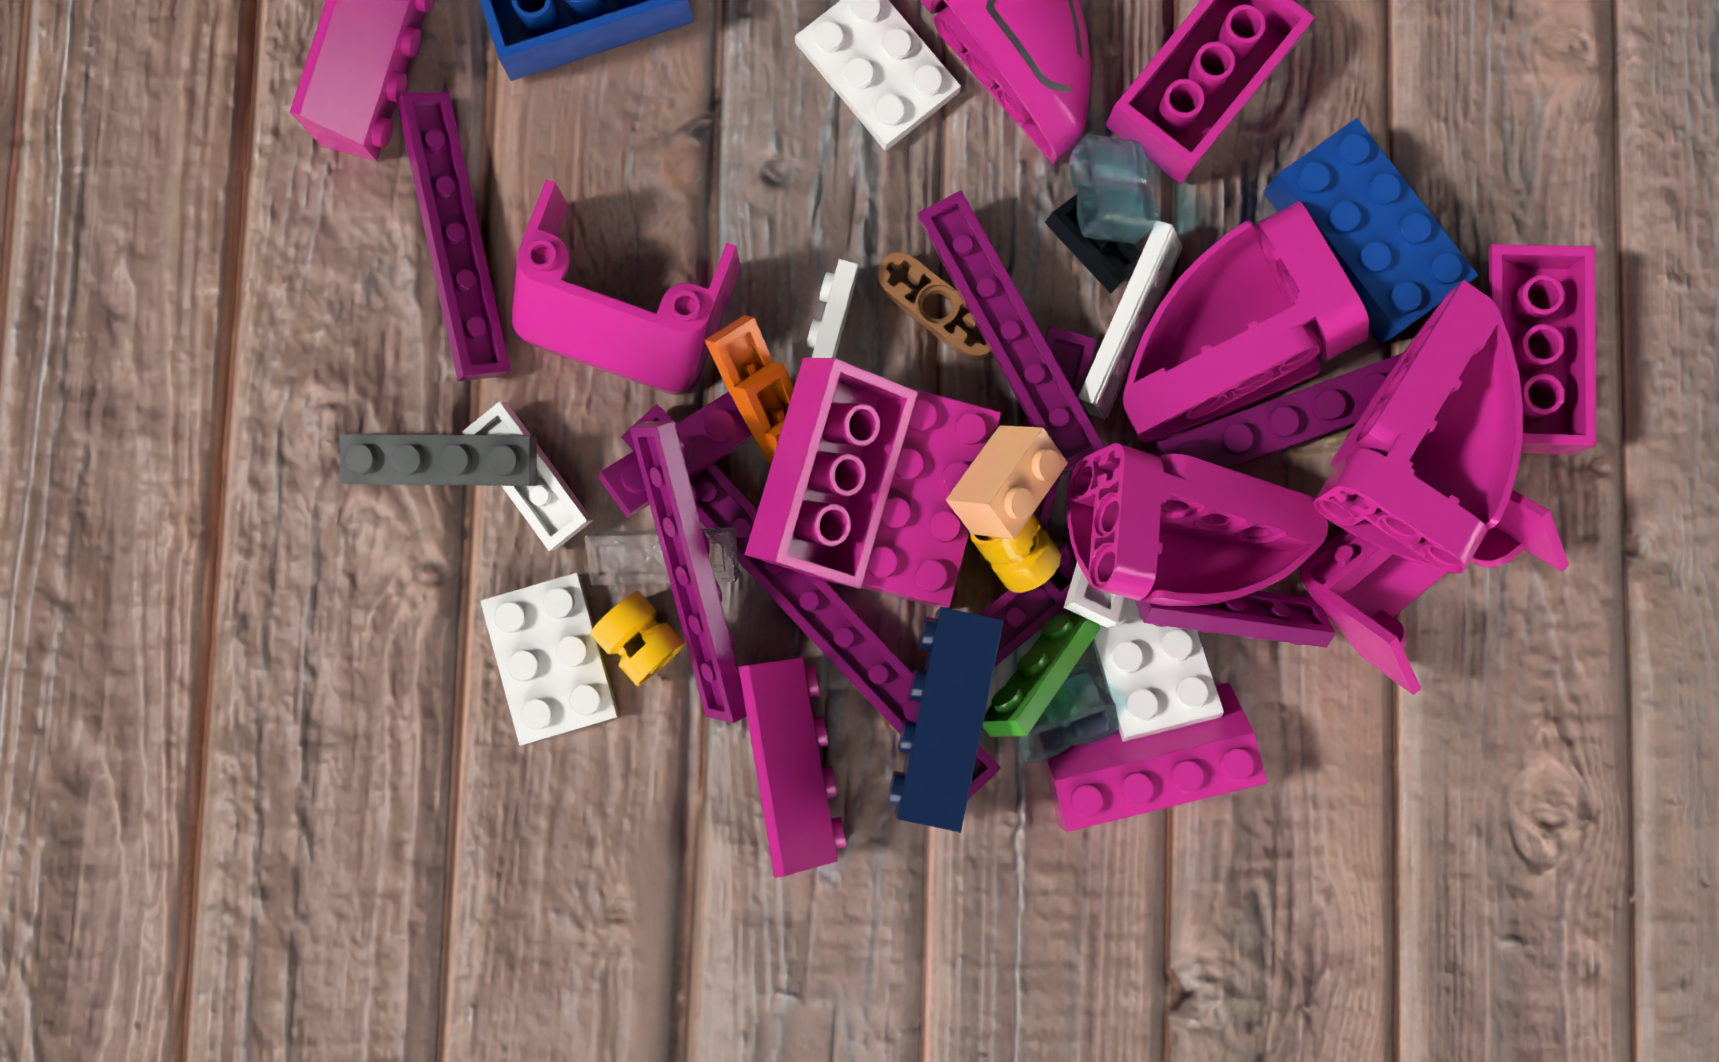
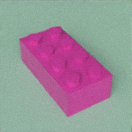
[1105,0,1315,185]
[744,358,918,589]
[861,387,1001,609]

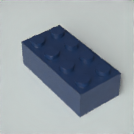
[887,607,1004,833]

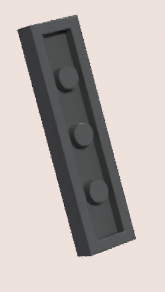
[340,434,537,486]

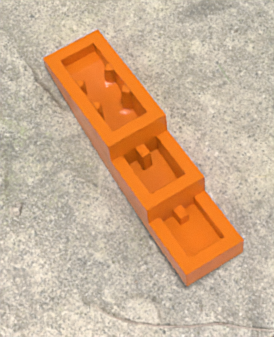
[705,316,794,466]

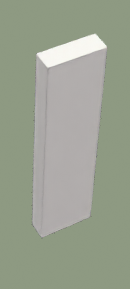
[1078,220,1183,420]

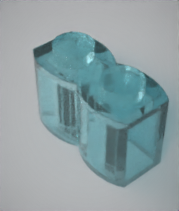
[1070,134,1158,244]
[1011,663,1119,762]

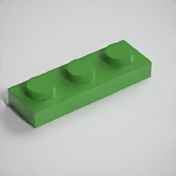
[983,614,1101,737]

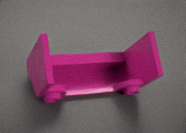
[512,179,741,395]
[1300,490,1569,695]

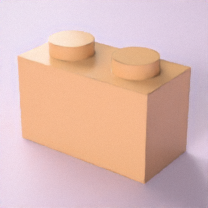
[946,425,1068,540]

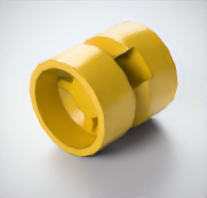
[969,513,1061,593]
[590,590,686,686]

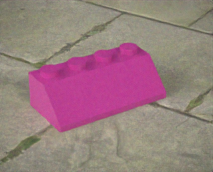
[289,0,435,162]
[1489,244,1596,455]
[739,657,846,878]
[1035,683,1267,832]

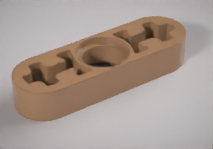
[877,252,991,361]

